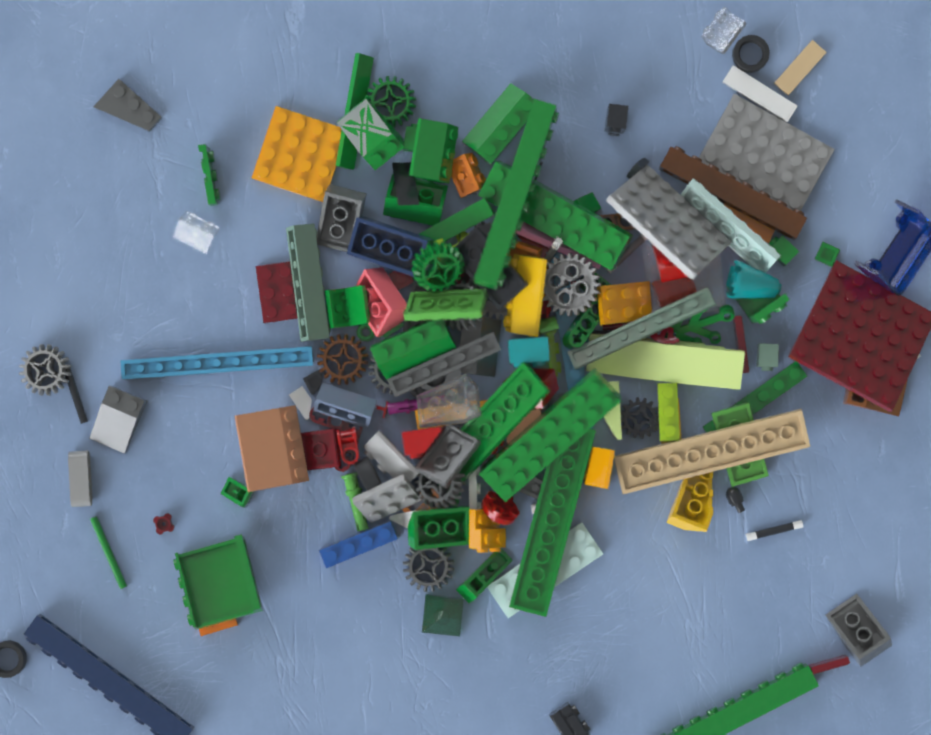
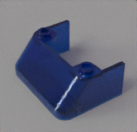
[854,199,931,296]

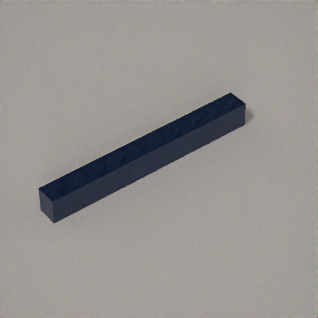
[24,614,195,735]

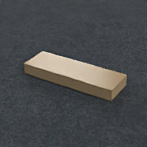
[774,40,827,96]

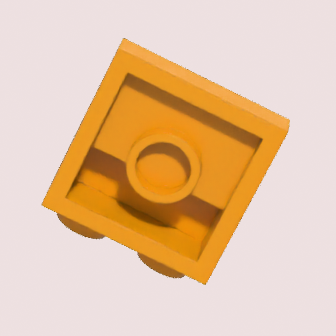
[469,509,506,553]

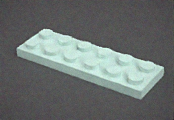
[681,178,781,273]
[487,522,603,618]

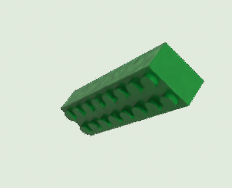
[478,161,633,271]
[479,368,621,502]

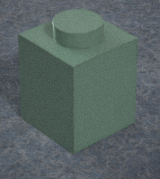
[756,343,779,371]

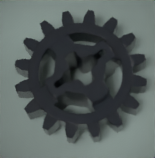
[620,397,659,439]

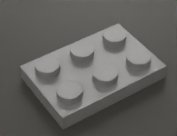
[352,474,422,523]

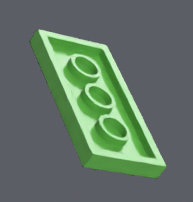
[404,289,487,321]
[711,402,769,487]

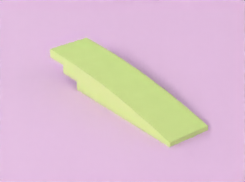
[586,333,745,389]

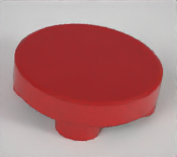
[481,491,520,525]

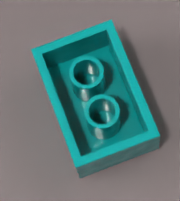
[508,337,549,368]

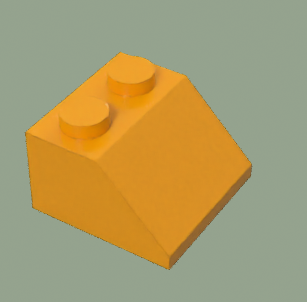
[583,446,615,489]

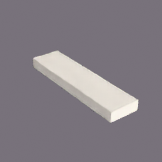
[722,66,797,123]

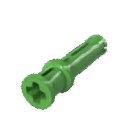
[341,472,369,531]

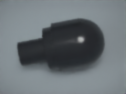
[726,487,745,513]

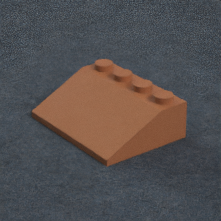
[234,405,309,492]

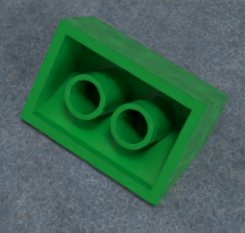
[409,118,459,184]
[383,174,448,226]
[408,506,470,550]

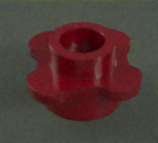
[153,513,175,535]

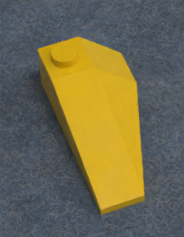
[666,472,713,532]

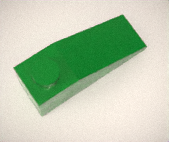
[456,548,513,603]

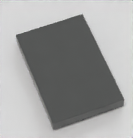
[415,424,481,488]

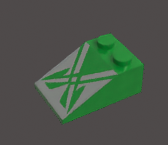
[337,98,405,170]

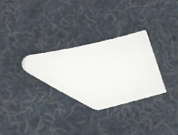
[289,386,312,420]
[389,510,418,528]

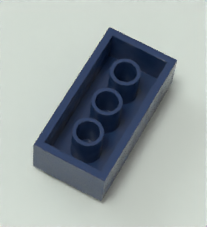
[346,216,434,277]

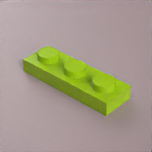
[657,383,680,442]

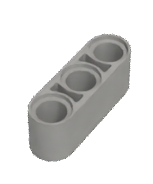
[68,451,93,507]

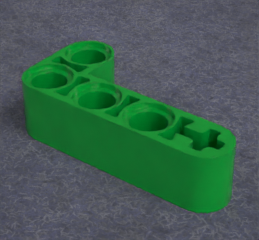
[562,273,611,349]

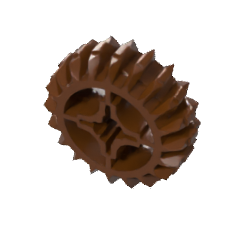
[317,334,369,385]

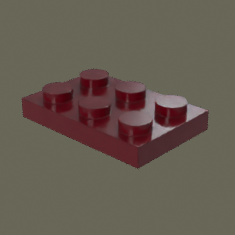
[255,262,298,323]

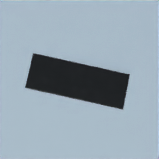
[392,162,419,205]

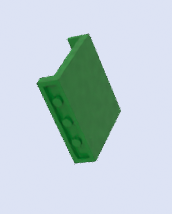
[173,534,263,630]

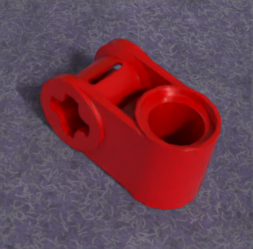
[336,427,360,464]

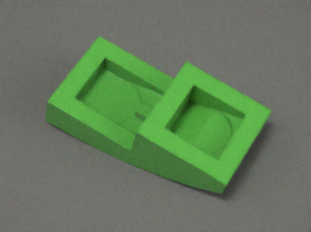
[539,315,559,334]

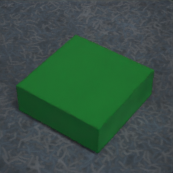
[814,242,840,267]

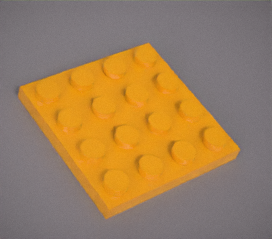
[252,106,342,202]

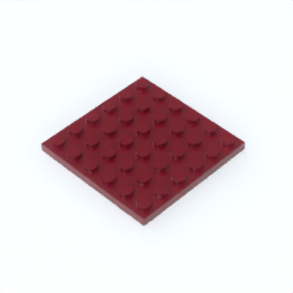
[788,260,931,412]

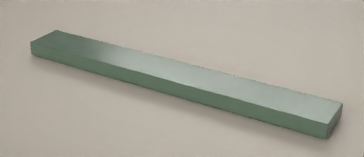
[567,287,716,370]

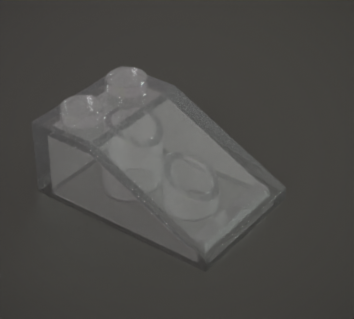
[417,373,481,428]

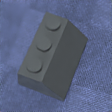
[460,317,502,377]

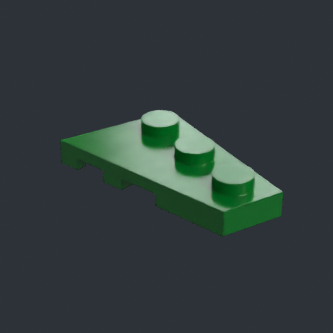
[198,144,220,206]

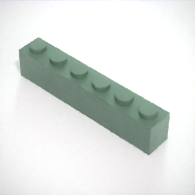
[286,224,330,342]

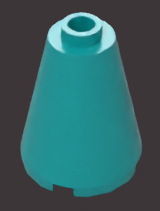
[726,260,782,299]

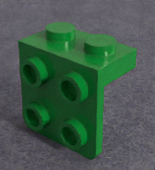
[325,285,370,329]

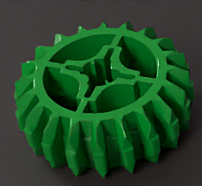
[365,76,416,128]
[412,241,465,292]

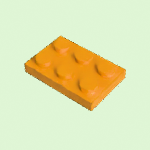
[597,281,652,325]

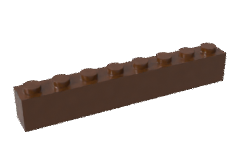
[659,146,807,241]

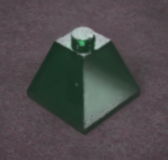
[422,594,464,636]

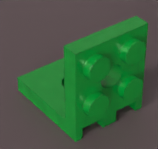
[726,286,790,324]

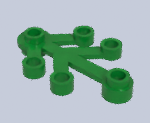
[665,305,735,344]

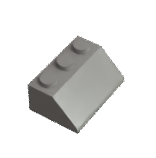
[363,431,419,482]

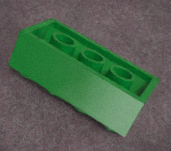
[462,83,534,166]
[370,319,457,381]

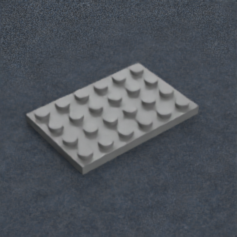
[699,94,835,211]
[606,165,731,280]

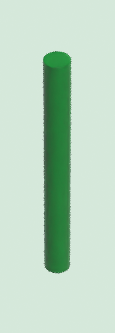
[90,516,127,589]

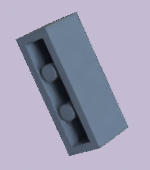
[313,382,377,429]

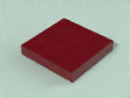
[301,428,341,471]

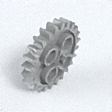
[543,253,601,316]

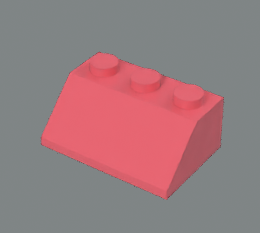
[356,268,407,337]

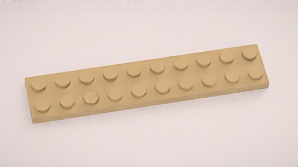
[614,409,810,494]

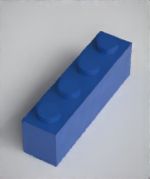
[319,520,398,568]

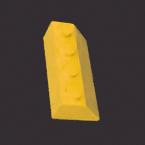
[503,254,547,337]

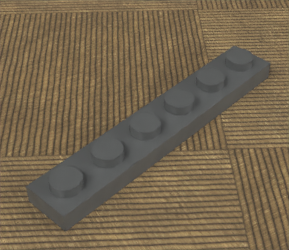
[387,332,501,397]

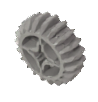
[19,344,71,396]

